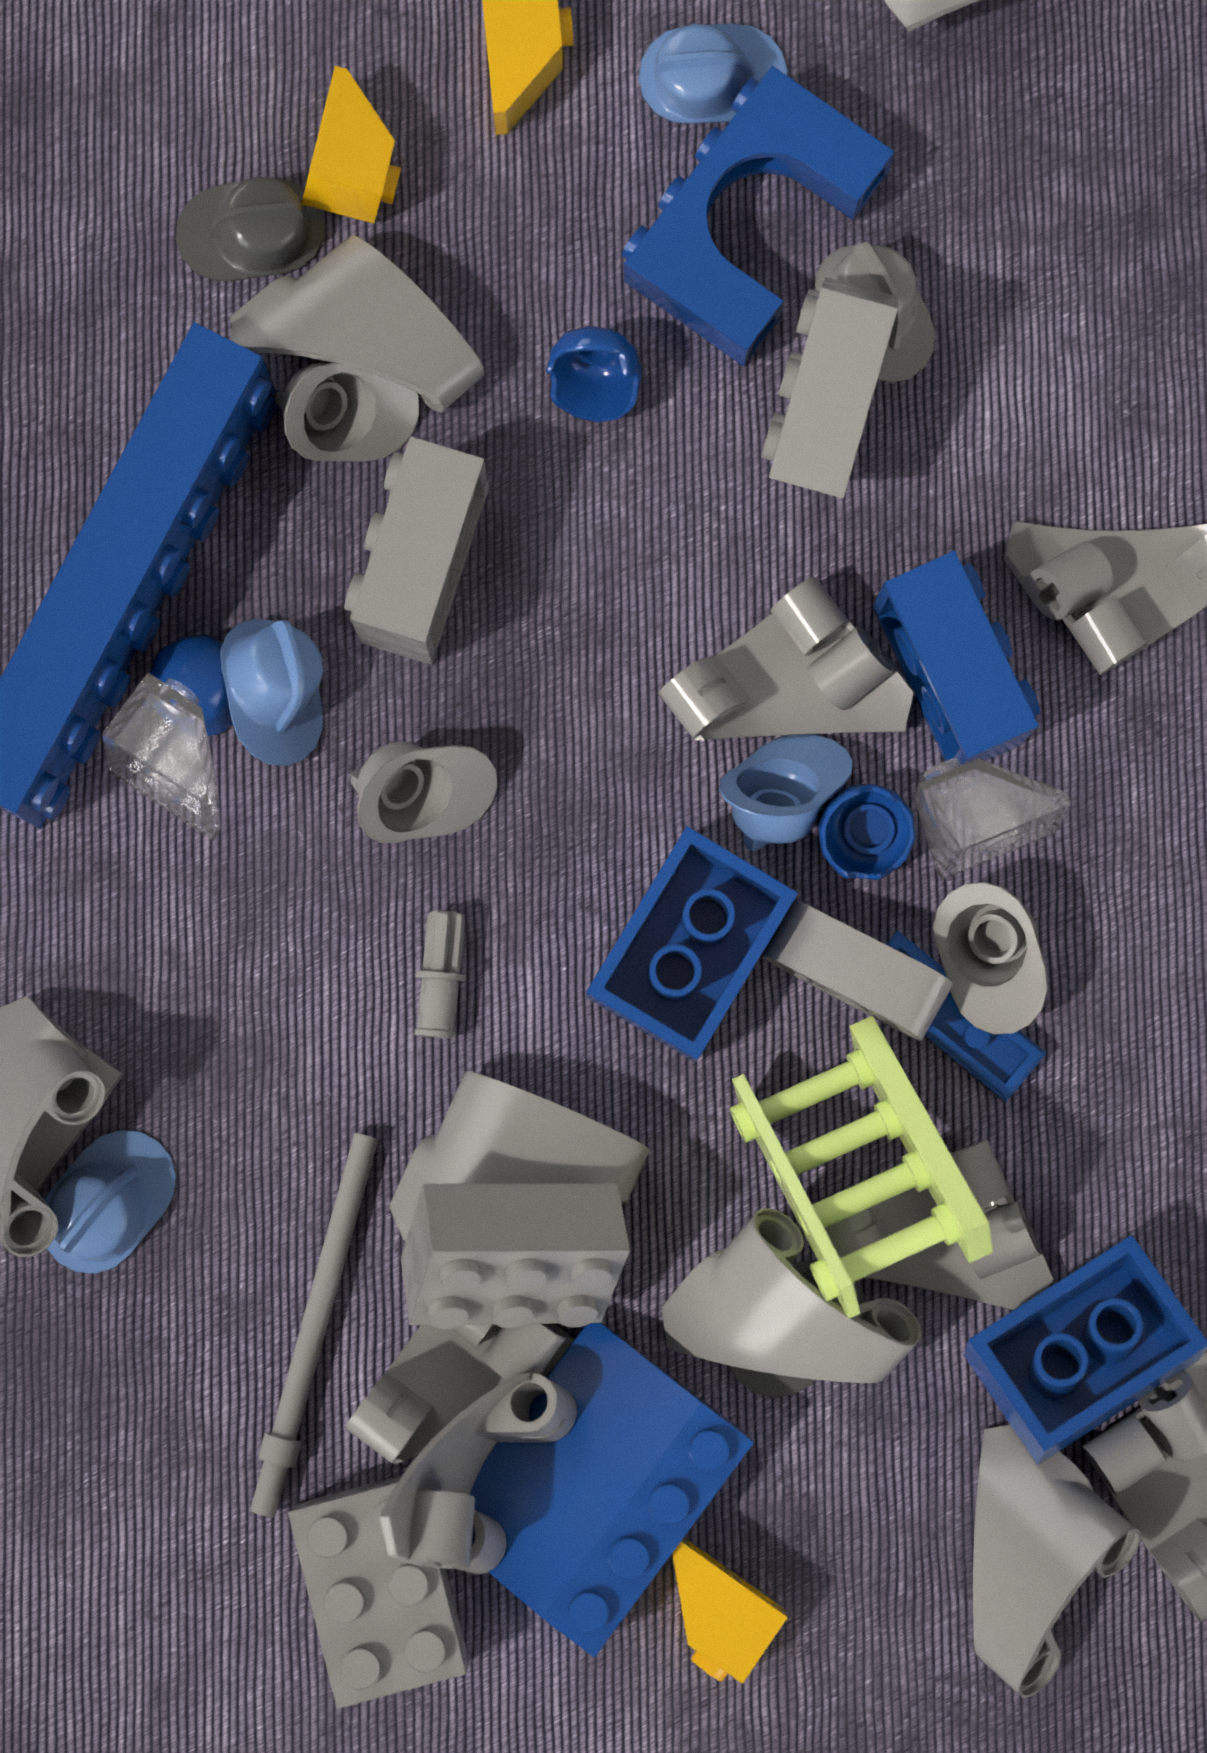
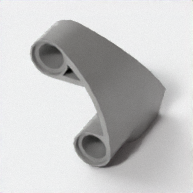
[230,235,484,412]
[1004,521,1207,675]
[658,576,915,740]
[0,996,106,1257]
[389,1071,650,1241]
[824,1139,1054,1310]
[662,1208,922,1383]
[344,1324,575,1464]
[1083,1350,1207,1622]
[380,1372,577,1574]
[973,1425,1141,1698]

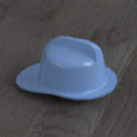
[639,23,787,124]
[220,618,323,766]
[719,734,853,851]
[45,1130,176,1274]

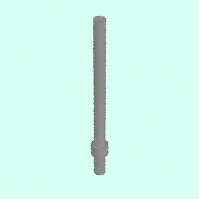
[250,1132,379,1517]

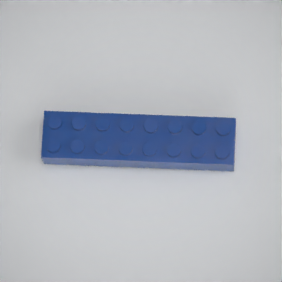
[0,322,278,829]

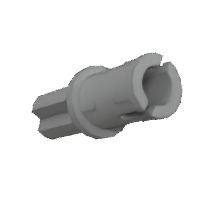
[414,910,466,1039]

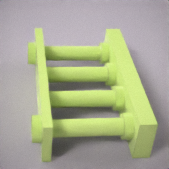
[729,1016,993,1319]

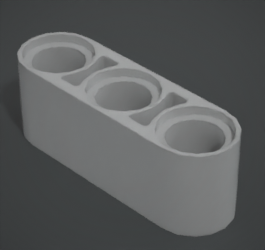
[762,900,953,1041]

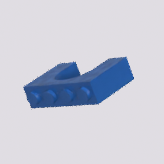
[621,65,895,367]

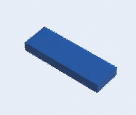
[886,931,1046,1103]

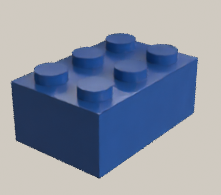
[872,550,1041,777]
[586,826,798,1063]
[964,1235,1207,1465]

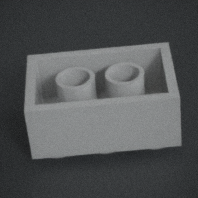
[761,277,899,499]
[344,436,489,665]
[401,1184,630,1329]
[288,1475,470,1709]

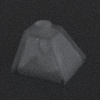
[102,673,221,841]
[914,758,1071,881]

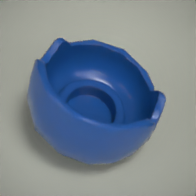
[546,325,642,423]
[149,634,233,738]
[818,784,916,880]

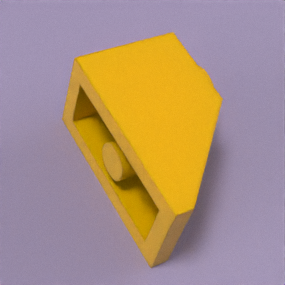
[482,0,574,135]
[302,65,401,224]
[672,1537,788,1684]

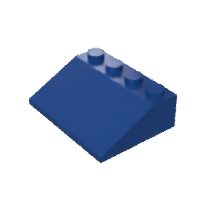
[470,1323,754,1658]

